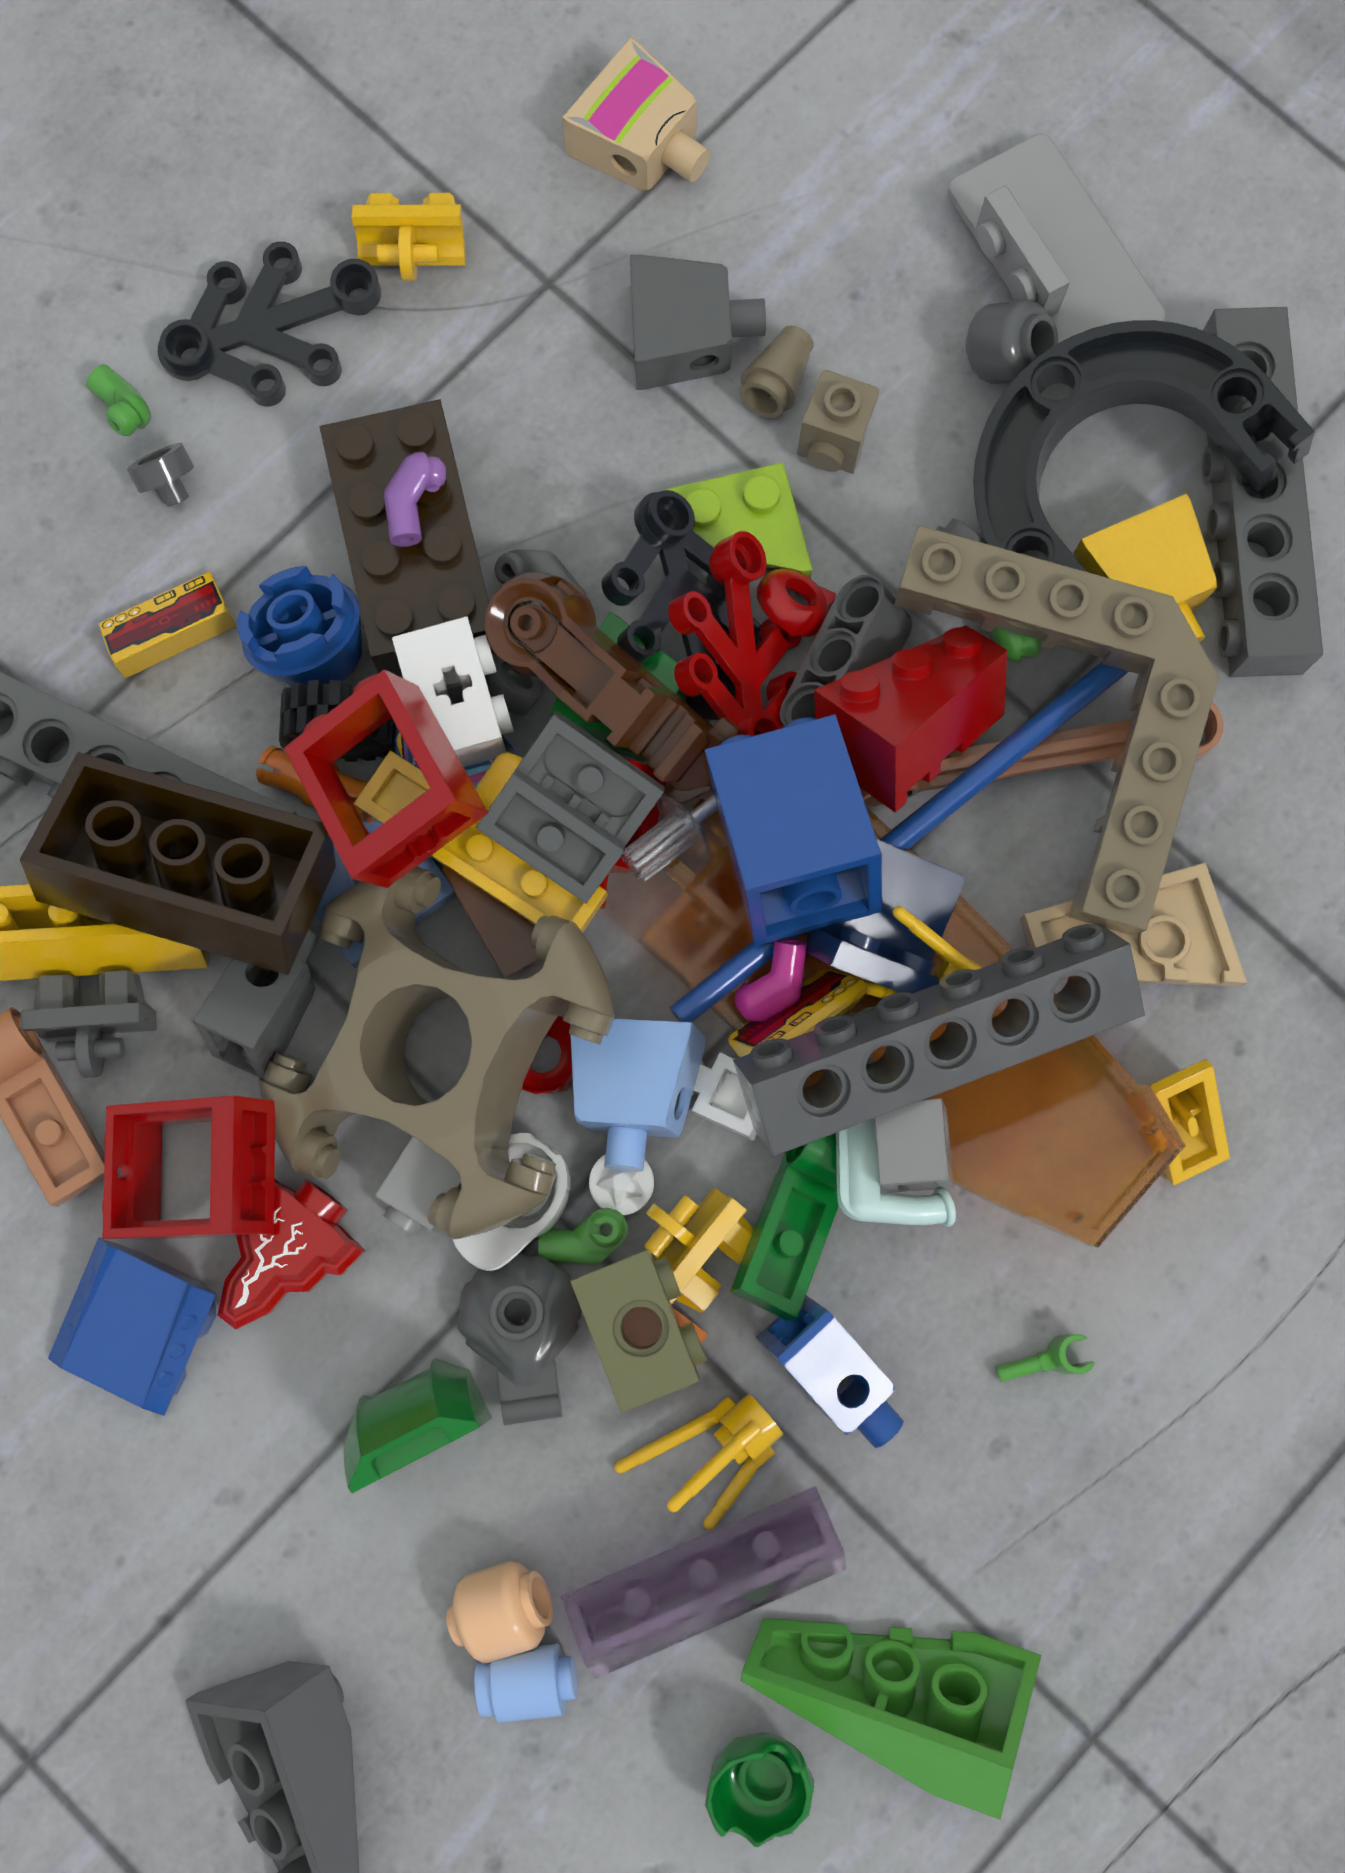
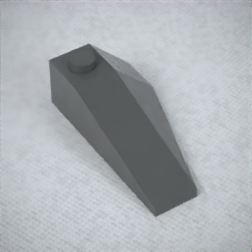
[185,1661,359,1873]

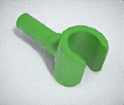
[996,1334,1095,1382]

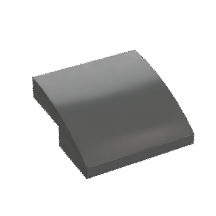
[476,711,665,904]

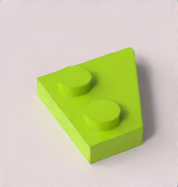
[666,462,813,579]

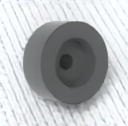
[127,443,194,507]
[485,655,543,715]

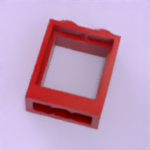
[284,670,489,888]
[102,1095,275,1240]

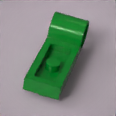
[730,1133,839,1321]

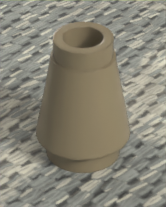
[740,325,814,418]

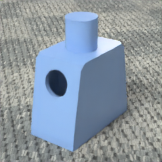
[570,1019,706,1172]

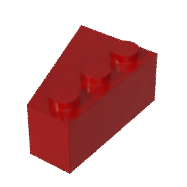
[814,625,1007,813]

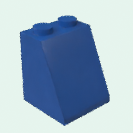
[705,715,882,946]

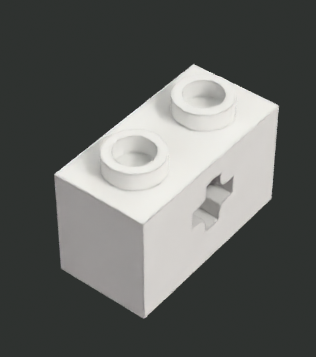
[392,617,514,767]

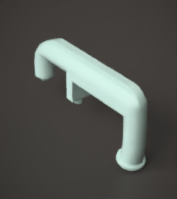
[836,1006,956,1227]

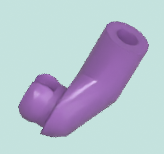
[384,452,446,547]

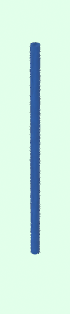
[669,662,1129,1022]

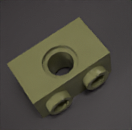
[570,1249,707,1414]

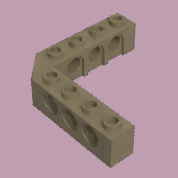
[894,525,1219,935]

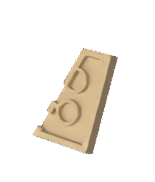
[1020,862,1247,987]

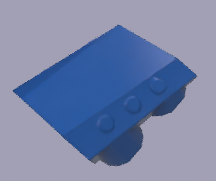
[48,1237,217,1416]

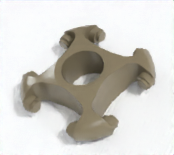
[259,866,616,1239]

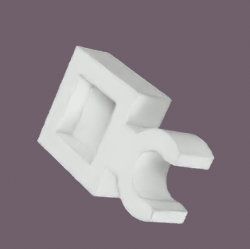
[692,1052,757,1141]

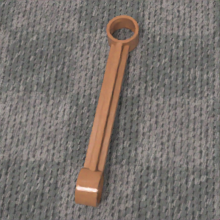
[860,702,1223,806]

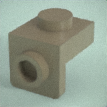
[797,370,879,474]

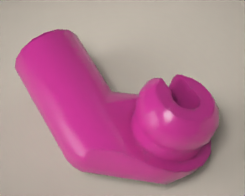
[734,938,807,1022]

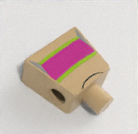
[562,37,711,191]

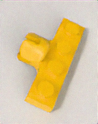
[354,750,608,933]

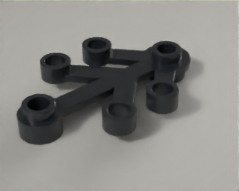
[158,241,381,407]
[601,490,762,720]

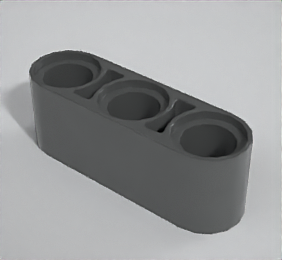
[780,574,912,727]

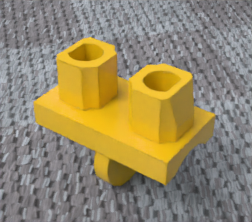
[351,193,466,281]
[643,1187,754,1313]

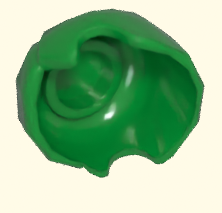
[705,1732,814,1847]

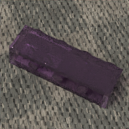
[560,1486,846,1679]

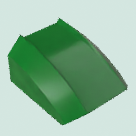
[344,1358,492,1493]

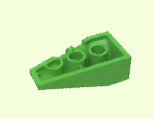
[740,1618,1042,1820]

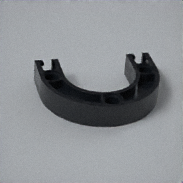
[973,320,1315,572]

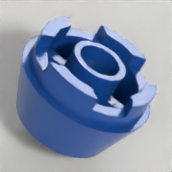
[237,566,362,688]

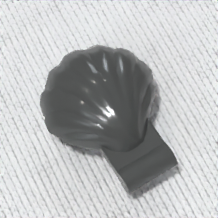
[457,1253,582,1426]

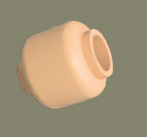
[446,1561,553,1664]

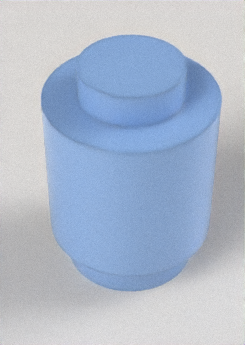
[474,1643,578,1723]

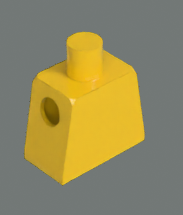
[1073,493,1217,642]

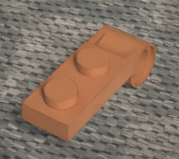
[0,1007,105,1207]

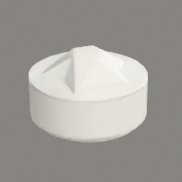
[589,1155,654,1216]

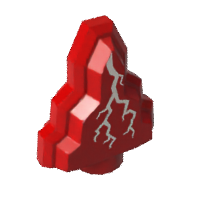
[217,1179,366,1330]

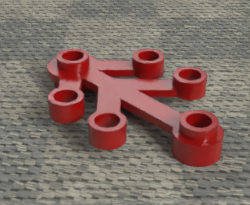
[668,531,801,737]

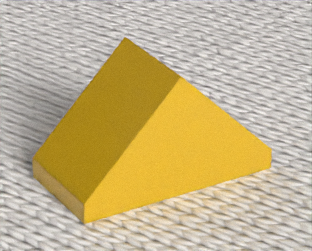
[1125,1059,1230,1186]

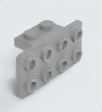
[948,134,1166,343]

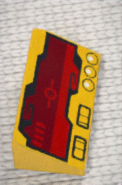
[98,571,237,678]
[728,970,869,1057]

